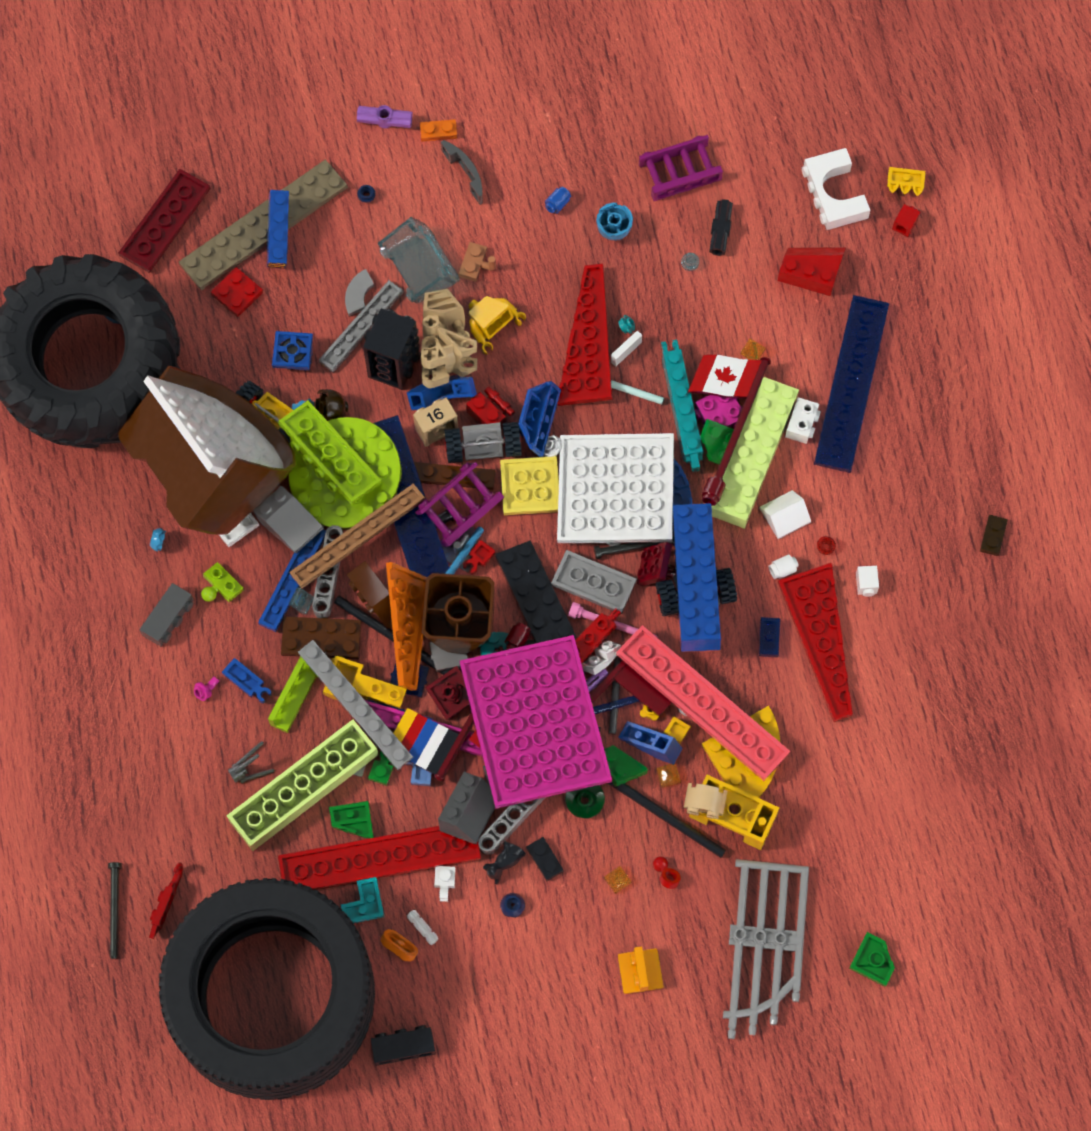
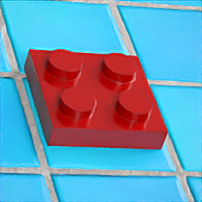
[211,267,263,317]

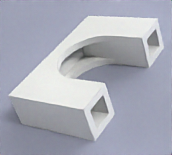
[802,148,870,230]

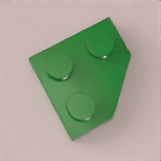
[700,419,734,465]
[849,932,895,987]

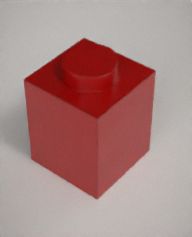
[892,204,920,237]

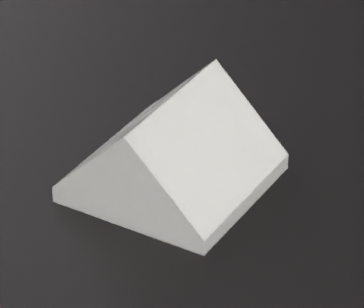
[759,490,811,539]

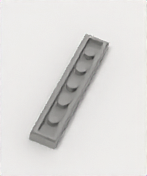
[319,280,404,373]

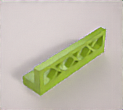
[268,656,317,733]

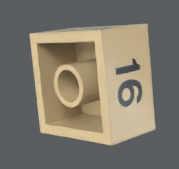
[413,397,458,447]

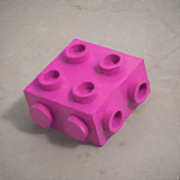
[694,395,743,429]

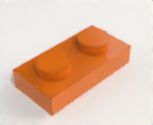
[420,119,457,142]

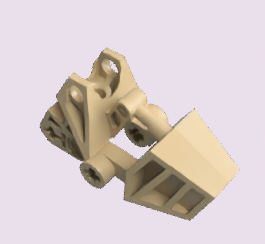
[421,289,477,388]

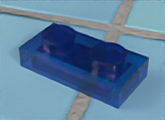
[759,617,780,657]

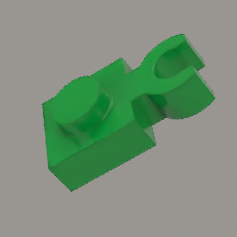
[368,751,394,786]

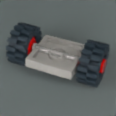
[444,422,522,463]

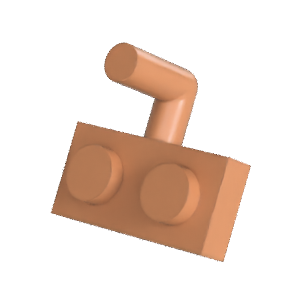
[459,242,496,282]

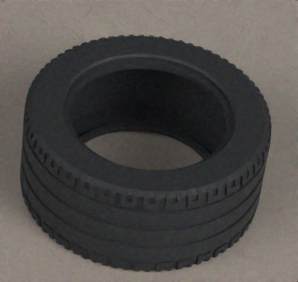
[159,878,375,1100]

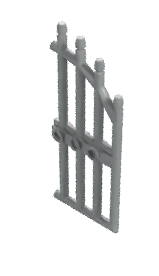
[723,859,809,1039]

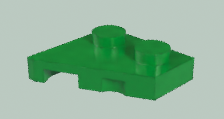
[604,745,648,787]
[329,801,374,839]

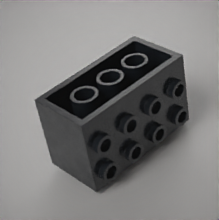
[363,308,421,390]

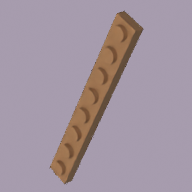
[289,483,425,589]

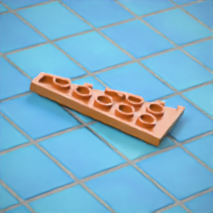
[386,562,427,691]

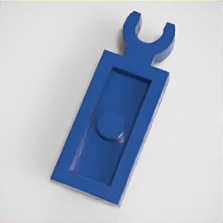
[222,658,272,704]

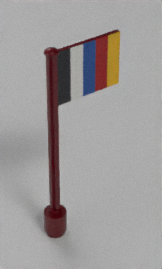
[393,622,531,782]

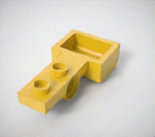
[323,656,407,709]

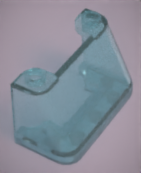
[378,217,460,303]

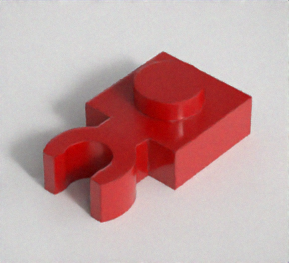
[463,540,496,575]

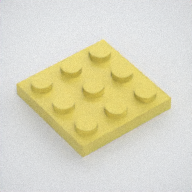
[500,456,559,515]

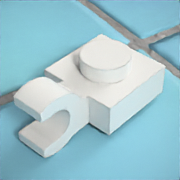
[434,866,456,902]

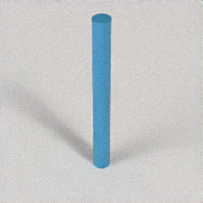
[445,527,484,574]

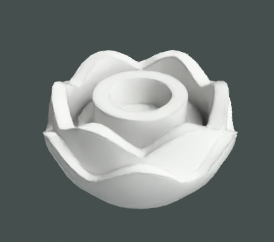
[543,435,562,457]

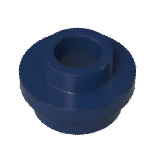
[357,185,376,203]

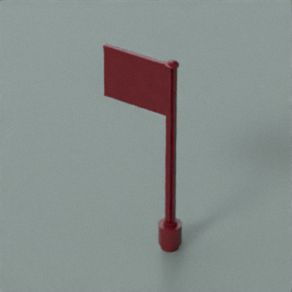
[590,660,672,716]

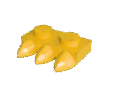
[887,167,926,196]

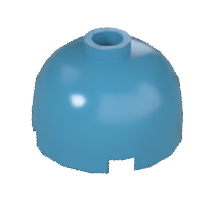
[596,202,633,241]

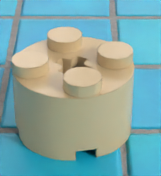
[684,783,728,819]

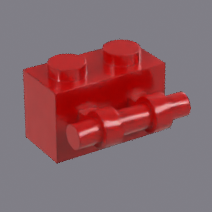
[466,386,515,429]

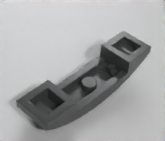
[441,140,483,205]

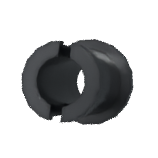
[431,508,454,529]

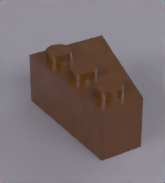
[347,561,392,629]

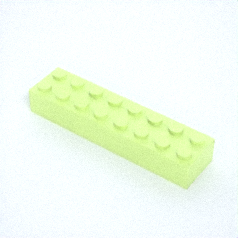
[711,377,799,529]
[227,720,378,851]

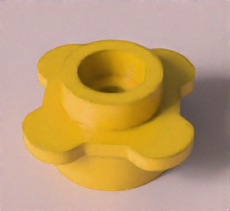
[640,704,659,721]

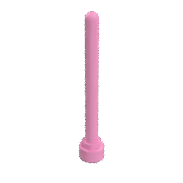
[568,602,658,638]

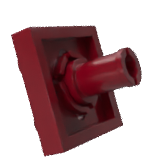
[637,542,676,586]
[425,666,470,720]

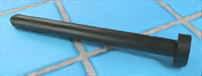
[594,536,674,559]
[108,862,122,959]

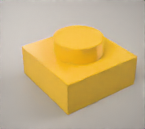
[664,717,691,744]

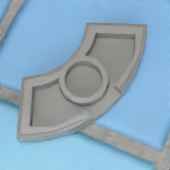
[345,269,374,316]

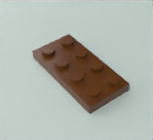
[281,617,361,659]

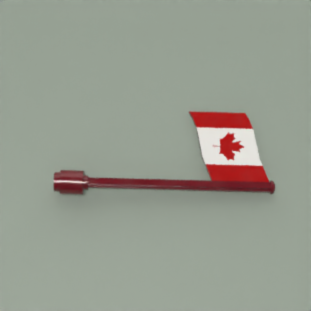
[687,354,771,506]

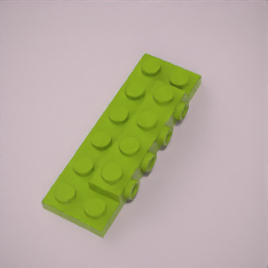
[278,400,381,505]

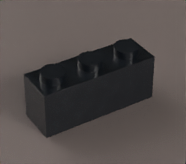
[371,1025,436,1066]

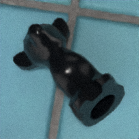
[483,841,526,885]

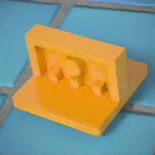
[618,946,663,994]

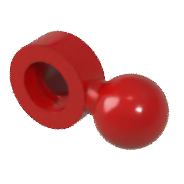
[653,856,681,889]

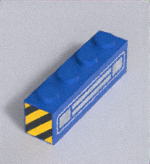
[267,190,289,268]

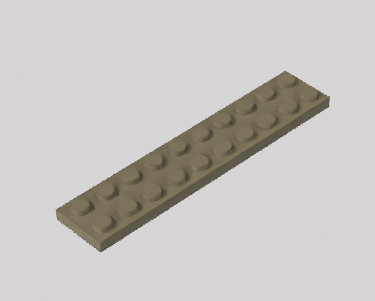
[179,160,348,291]

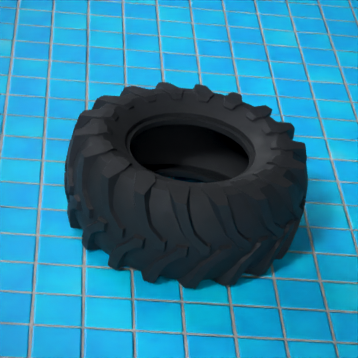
[0,254,180,448]

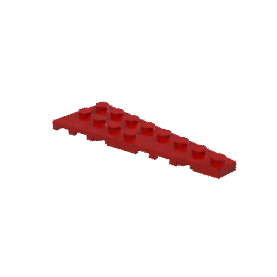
[557,263,612,406]
[778,563,853,722]

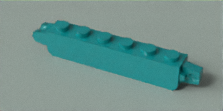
[661,339,703,472]

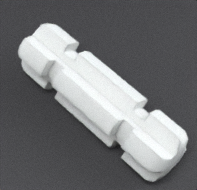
[407,910,438,945]

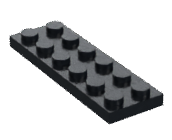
[495,540,577,643]

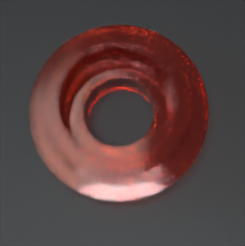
[816,536,836,555]

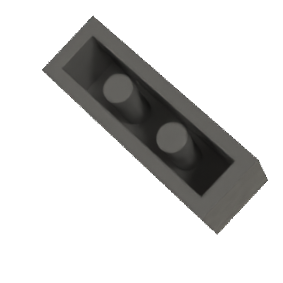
[139,583,194,647]

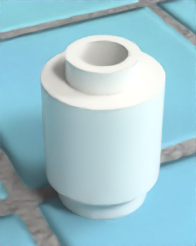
[768,554,799,579]

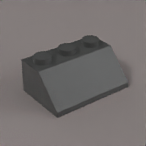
[438,772,495,844]

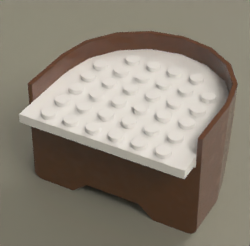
[119,365,296,535]

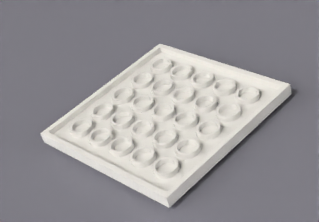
[557,433,674,543]

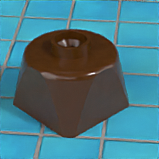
[422,573,495,654]

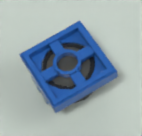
[272,331,313,370]

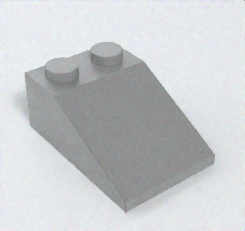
[254,486,324,554]

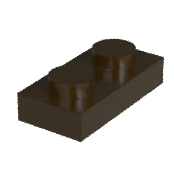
[980,515,1008,556]

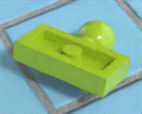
[201,562,243,602]

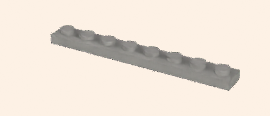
[298,640,413,770]

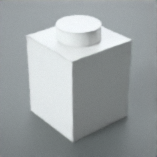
[856,566,879,597]

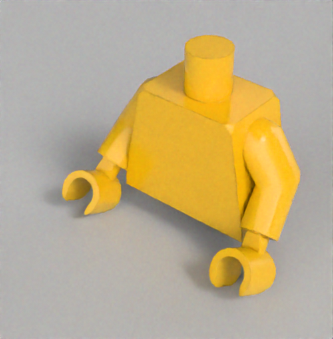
[468,296,526,355]

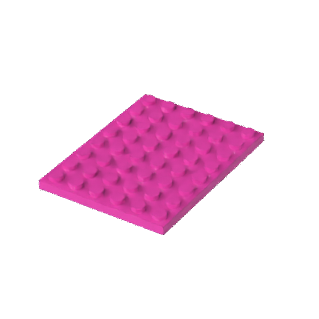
[459,635,612,809]

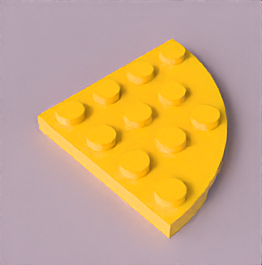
[702,706,780,798]

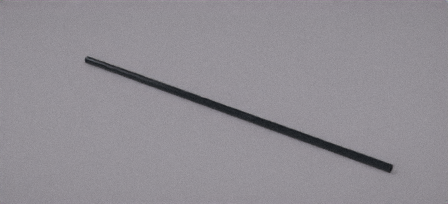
[334,595,726,858]

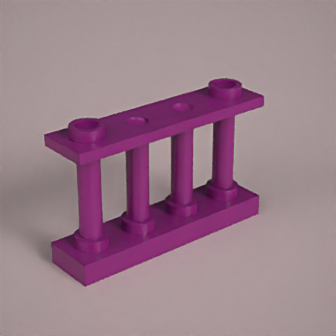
[639,135,723,201]
[415,462,504,547]

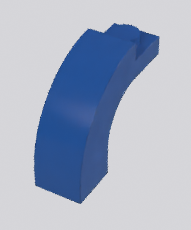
[407,375,477,410]

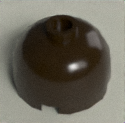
[315,389,348,421]

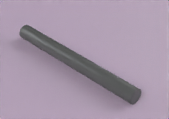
[609,658,622,734]

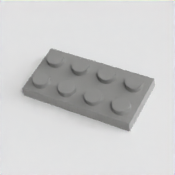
[551,550,637,615]

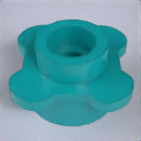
[618,314,635,334]

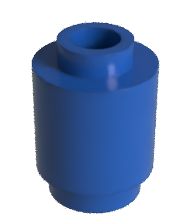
[545,187,571,214]

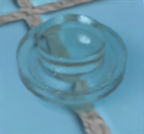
[681,253,699,271]

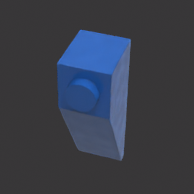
[618,721,683,765]

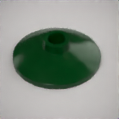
[565,785,605,819]

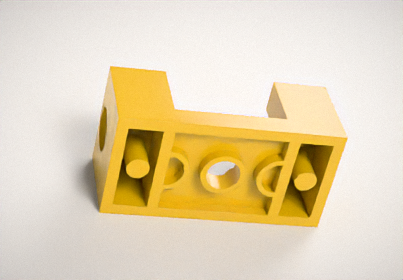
[689,775,779,850]

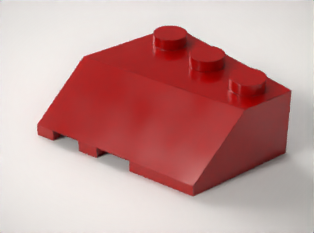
[777,247,846,296]

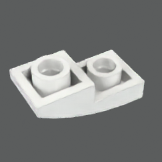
[582,641,621,675]

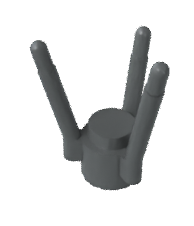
[228,741,275,784]

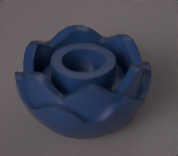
[500,893,525,918]

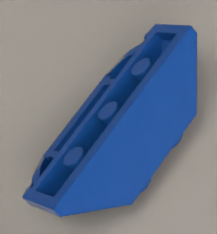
[518,381,561,457]

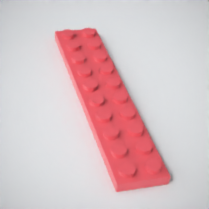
[616,625,790,781]

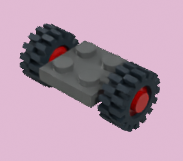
[656,568,737,616]

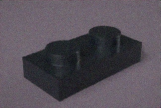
[526,837,564,882]

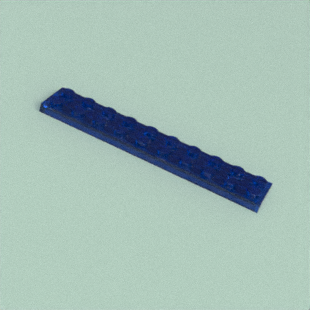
[814,295,889,473]
[373,415,449,577]

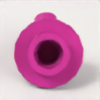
[194,676,220,701]

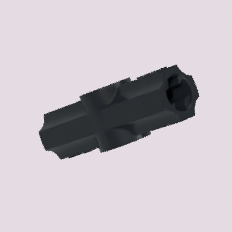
[709,199,733,256]

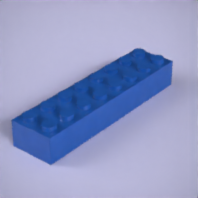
[673,503,721,652]

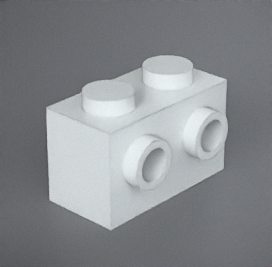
[785,397,821,444]

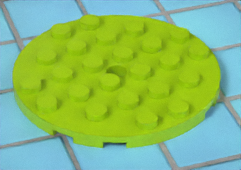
[289,417,402,530]

